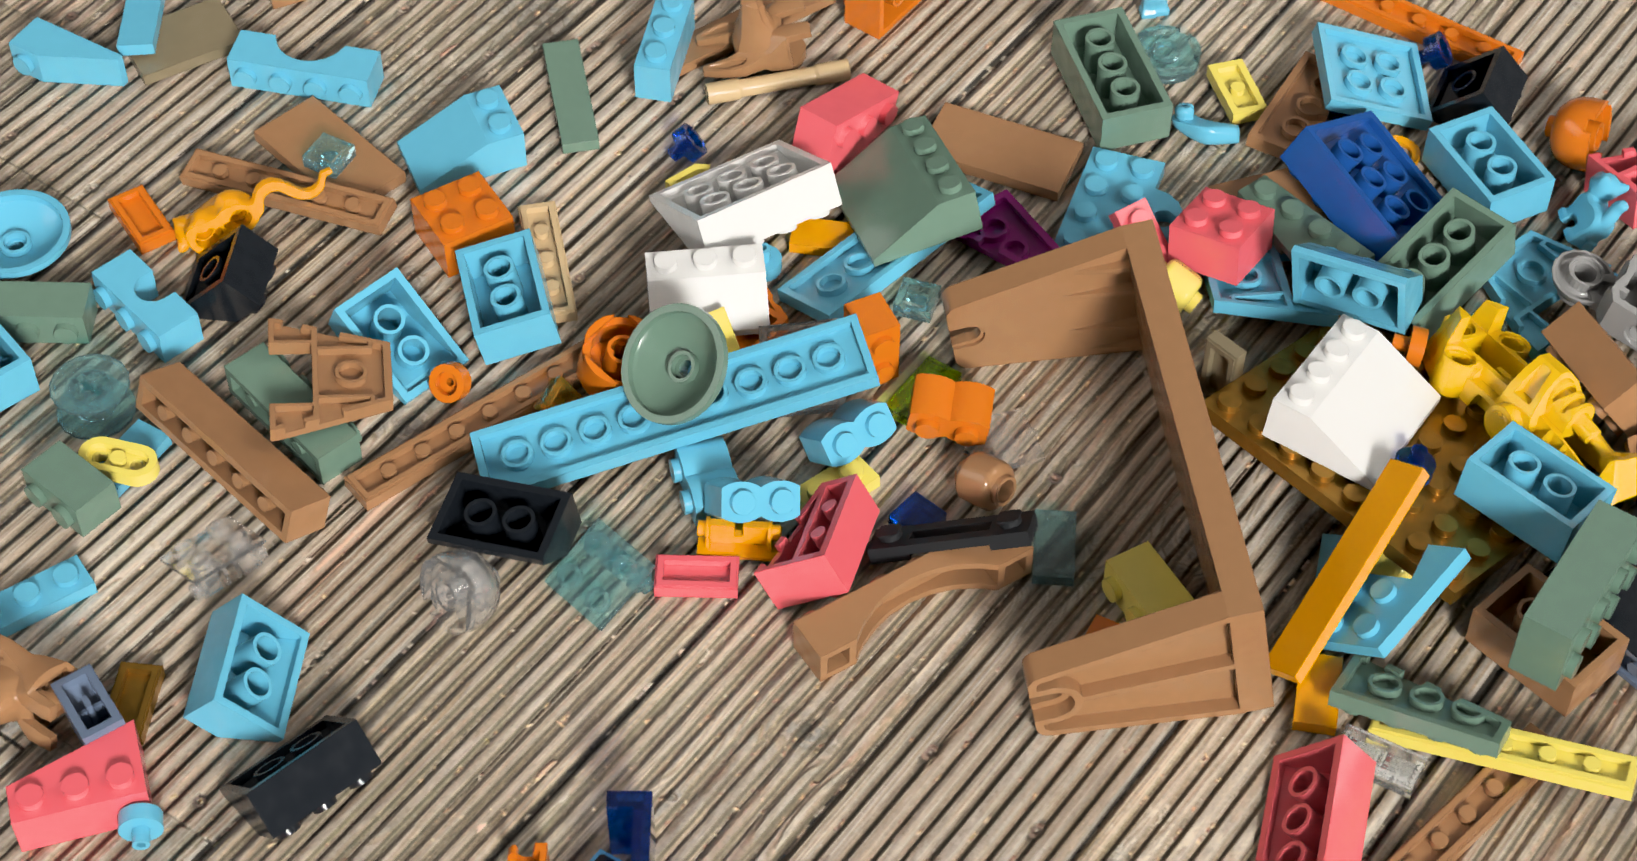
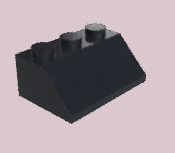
[427,472,582,565]
[219,715,382,840]

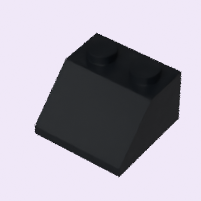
[1429,46,1528,124]
[182,224,279,322]

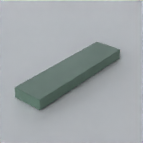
[542,39,600,154]

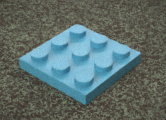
[1312,22,1433,131]

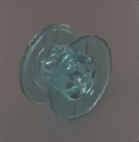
[49,354,137,440]

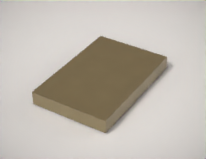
[117,0,240,85]

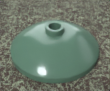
[621,303,728,425]

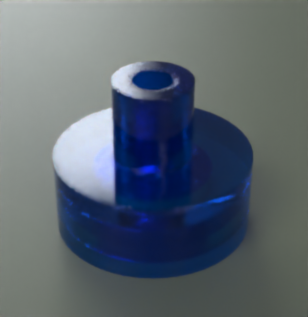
[1419,31,1453,71]
[668,123,707,162]
[1394,444,1436,487]

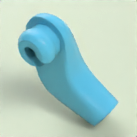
[1172,102,1240,145]

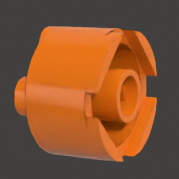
[576,314,642,395]

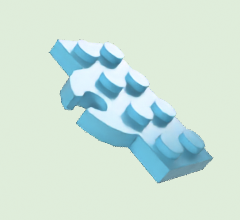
[1055,146,1182,247]

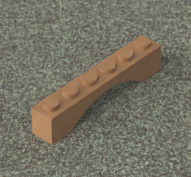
[793,545,1034,682]

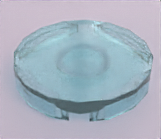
[1138,25,1201,84]

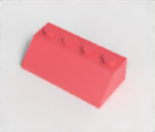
[1255,734,1376,861]

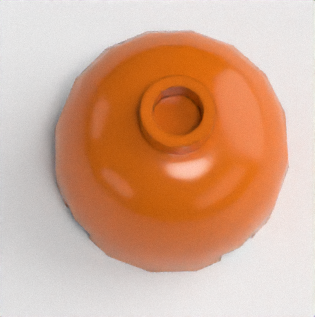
[1545,97,1612,172]

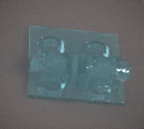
[544,518,656,631]

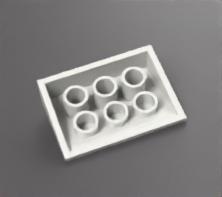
[649,140,842,249]
[1262,314,1441,490]

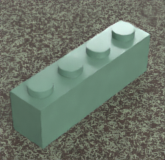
[0,281,98,344]
[224,342,363,485]

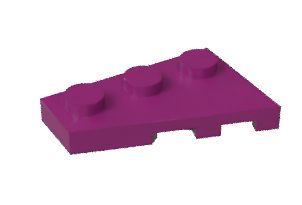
[955,189,1059,266]

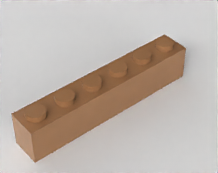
[136,362,331,543]

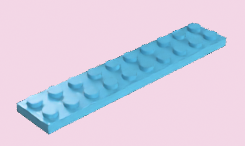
[469,314,880,488]

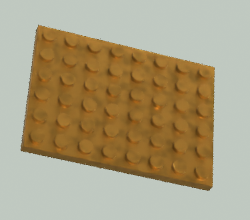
[1204,315,1530,605]

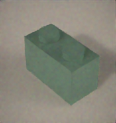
[21,440,121,537]

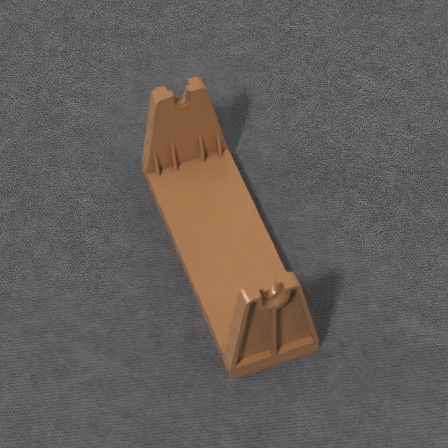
[941,219,1274,736]

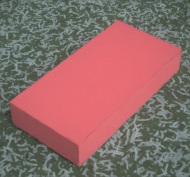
[654,554,740,599]

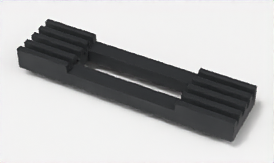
[867,509,1039,564]

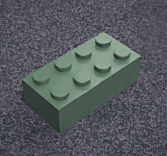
[1051,7,1173,150]
[1378,188,1516,341]
[1508,500,1637,691]

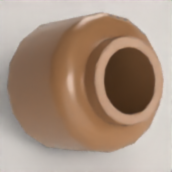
[955,451,1016,511]

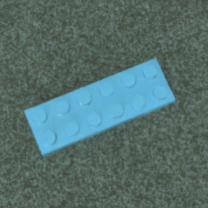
[777,182,996,323]

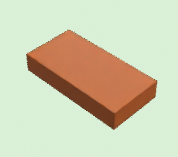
[107,185,176,255]

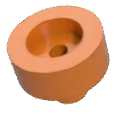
[1391,325,1429,368]
[429,361,472,403]

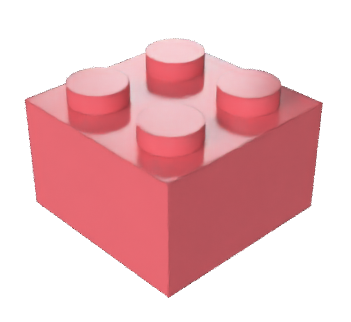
[1167,187,1275,286]

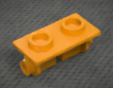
[696,516,783,562]

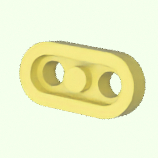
[78,436,160,487]

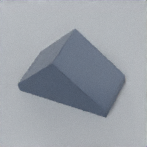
[50,664,126,745]

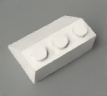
[645,243,770,336]

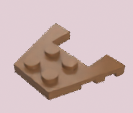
[268,318,393,442]

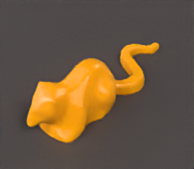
[172,167,333,254]

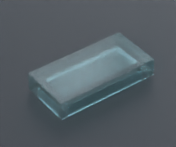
[1032,509,1076,586]

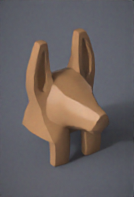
[696,0,812,78]
[0,634,78,752]

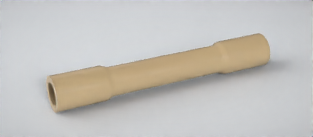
[704,59,851,105]

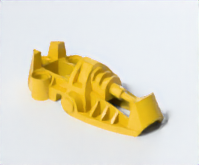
[1422,299,1637,506]

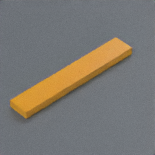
[1269,459,1430,685]

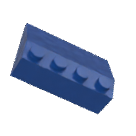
[1280,111,1443,262]

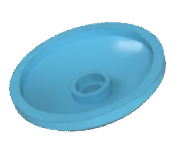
[0,189,72,279]

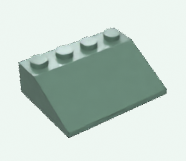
[835,115,983,267]

